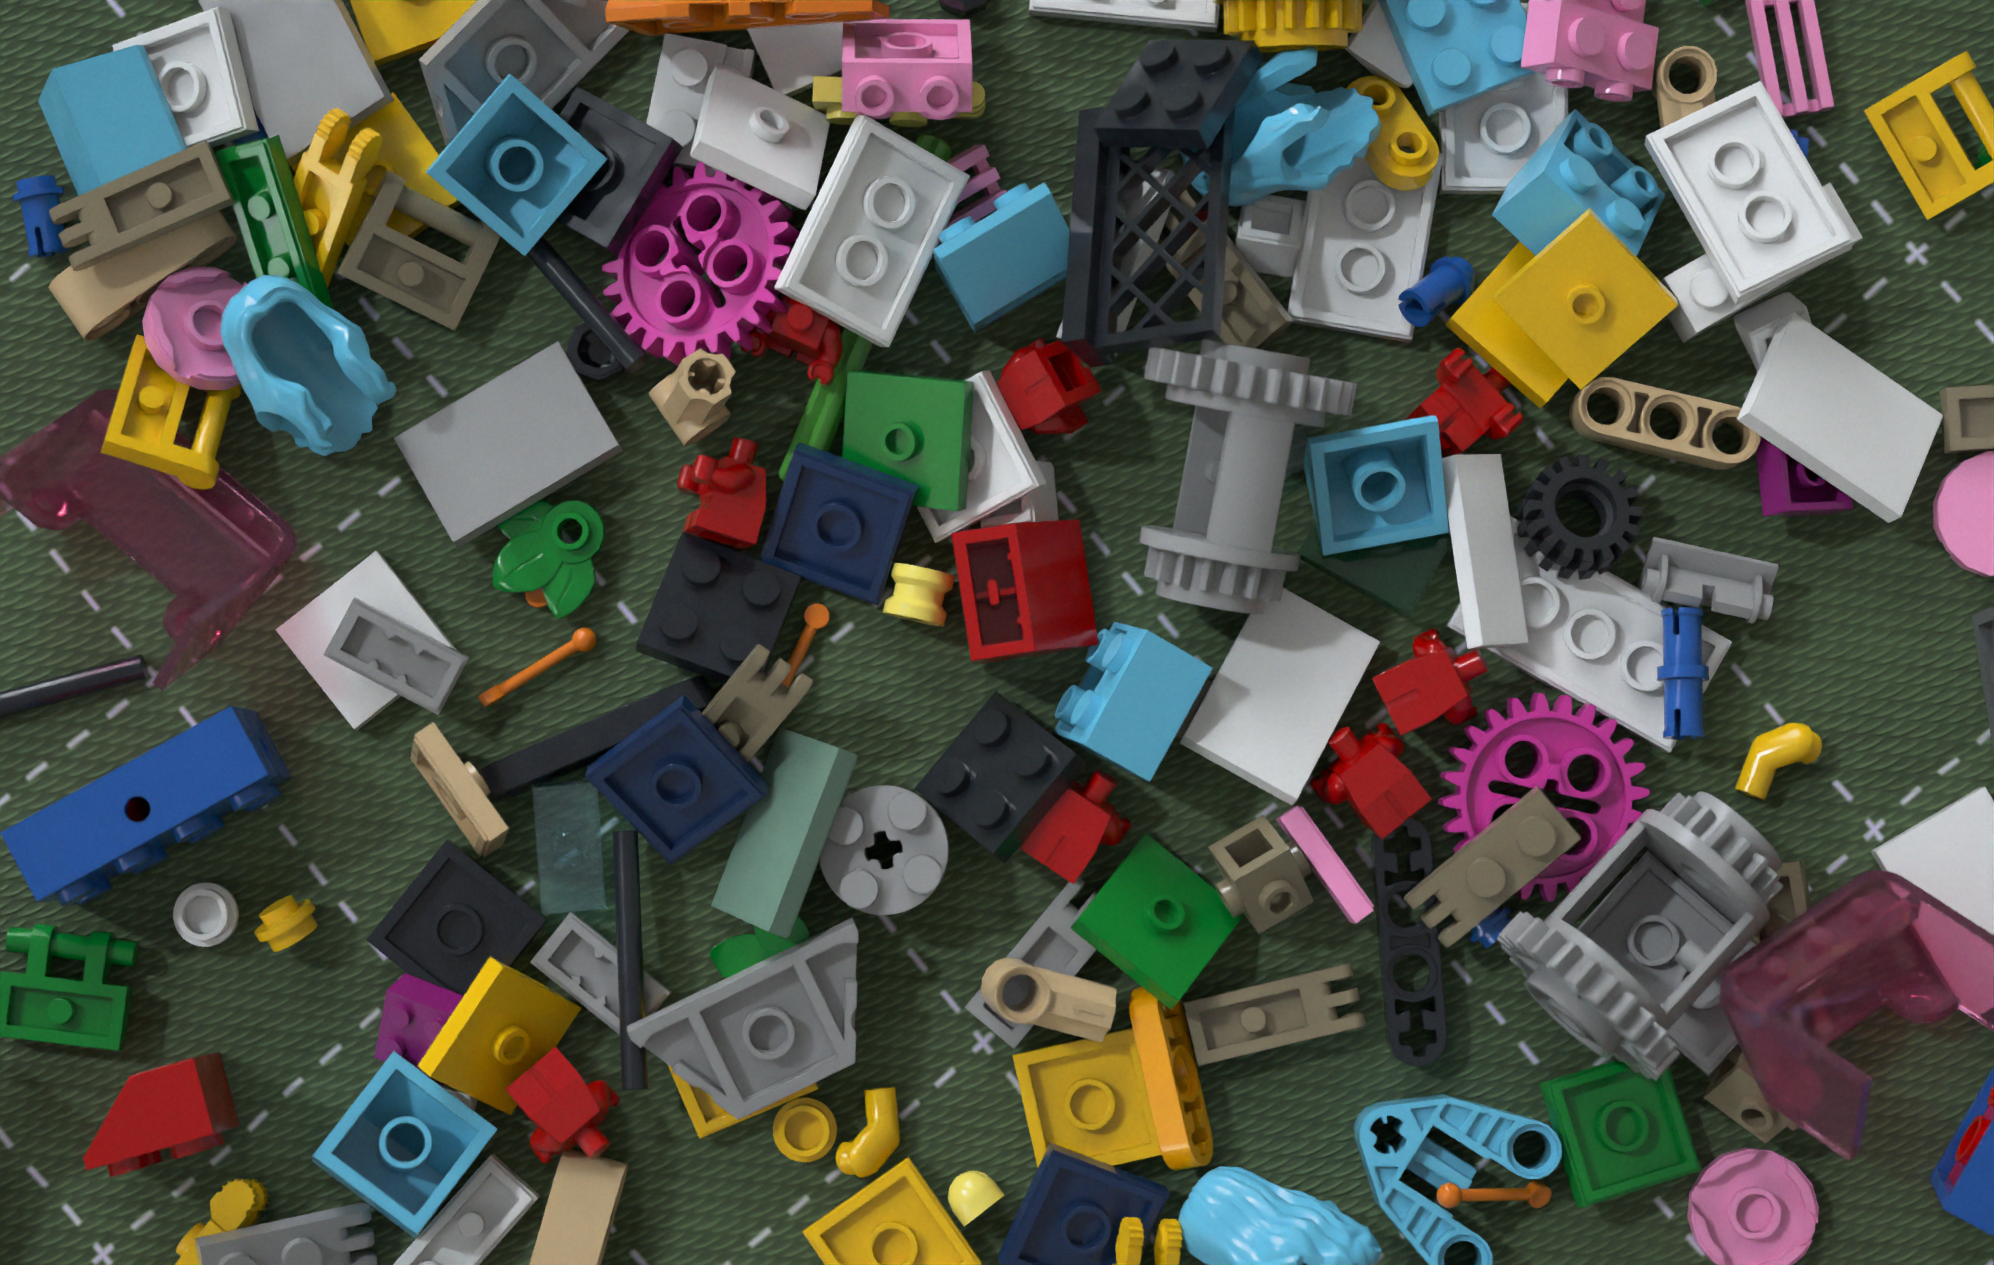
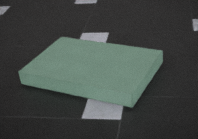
[711,727,858,939]

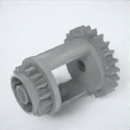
[1139,340,1357,614]
[1497,791,1783,1081]

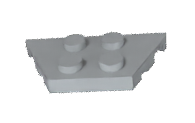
[419,0,629,147]
[627,918,858,1120]

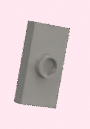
[324,597,470,715]
[530,912,672,1035]

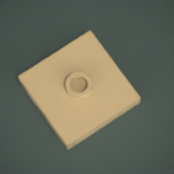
[410,722,509,858]

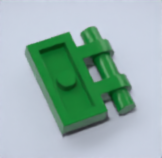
[0,923,139,1051]

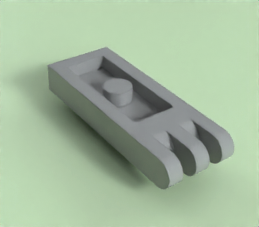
[965,877,1098,1049]
[195,1203,378,1265]

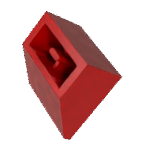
[951,519,1099,665]
[83,1052,240,1177]

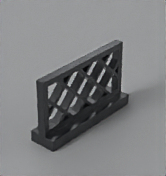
[1061,106,1235,368]

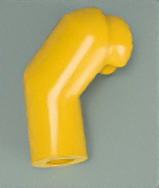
[1735,723,1822,801]
[836,1087,900,1178]

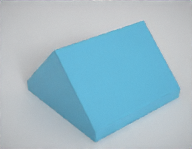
[38,45,187,196]
[425,74,607,256]
[1303,415,1449,556]

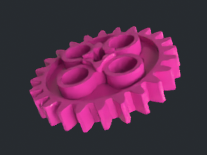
[602,161,800,366]
[1438,693,1649,902]

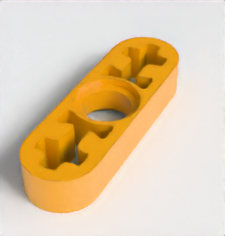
[1129,987,1213,1171]

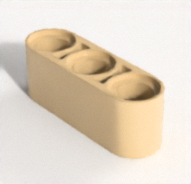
[48,211,237,341]
[1569,377,1761,470]
[530,1148,628,1265]

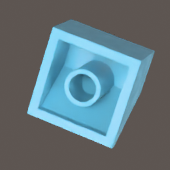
[312,1051,497,1239]

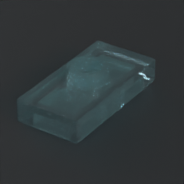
[531,780,606,915]

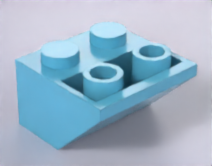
[1492,109,1665,257]
[933,182,1070,333]
[1053,622,1213,782]

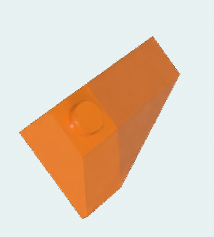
[605,0,890,37]

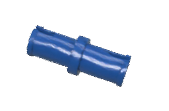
[1657,607,1709,740]

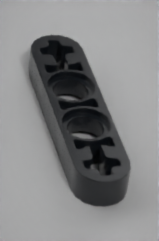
[478,675,715,803]
[1371,817,1447,1067]

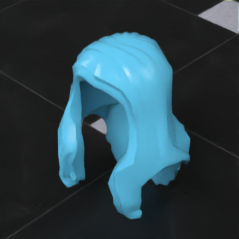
[1179,46,1382,207]
[220,275,397,456]
[1178,1166,1381,1265]

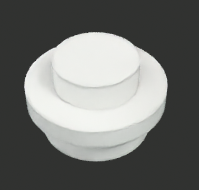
[173,883,239,947]

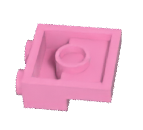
[1521,0,1659,102]
[842,19,972,120]

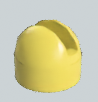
[948,1171,1004,1227]

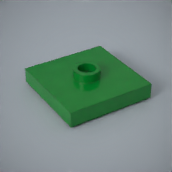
[842,370,974,511]
[1070,833,1244,1010]
[1538,1059,1701,1208]

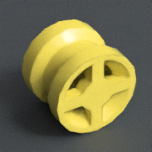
[883,563,955,627]

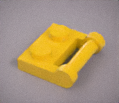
[1864,51,1994,220]
[101,335,242,490]

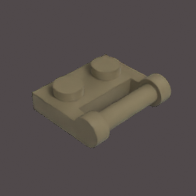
[337,170,501,331]

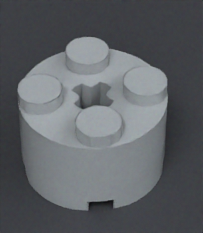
[819,785,949,915]

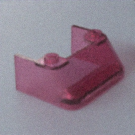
[0,389,297,691]
[1719,870,1994,1161]

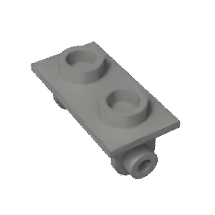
[1636,537,1779,624]

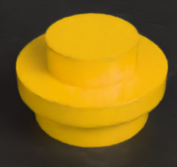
[254,895,318,952]
[773,1097,837,1162]

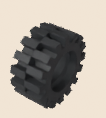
[1516,454,1642,580]

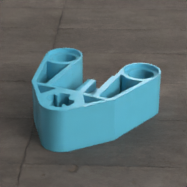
[1354,1094,1562,1265]

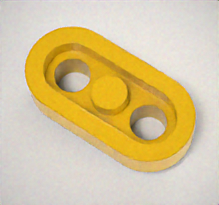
[1346,76,1439,191]

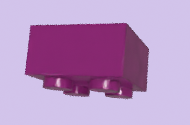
[1756,437,1853,517]
[374,973,463,1086]

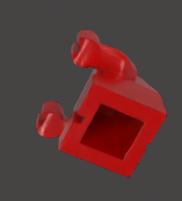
[740,294,843,387]
[996,338,1102,435]
[1405,348,1523,458]
[677,437,766,551]
[1372,628,1489,736]
[1310,723,1432,839]
[1020,769,1131,884]
[506,1046,620,1164]

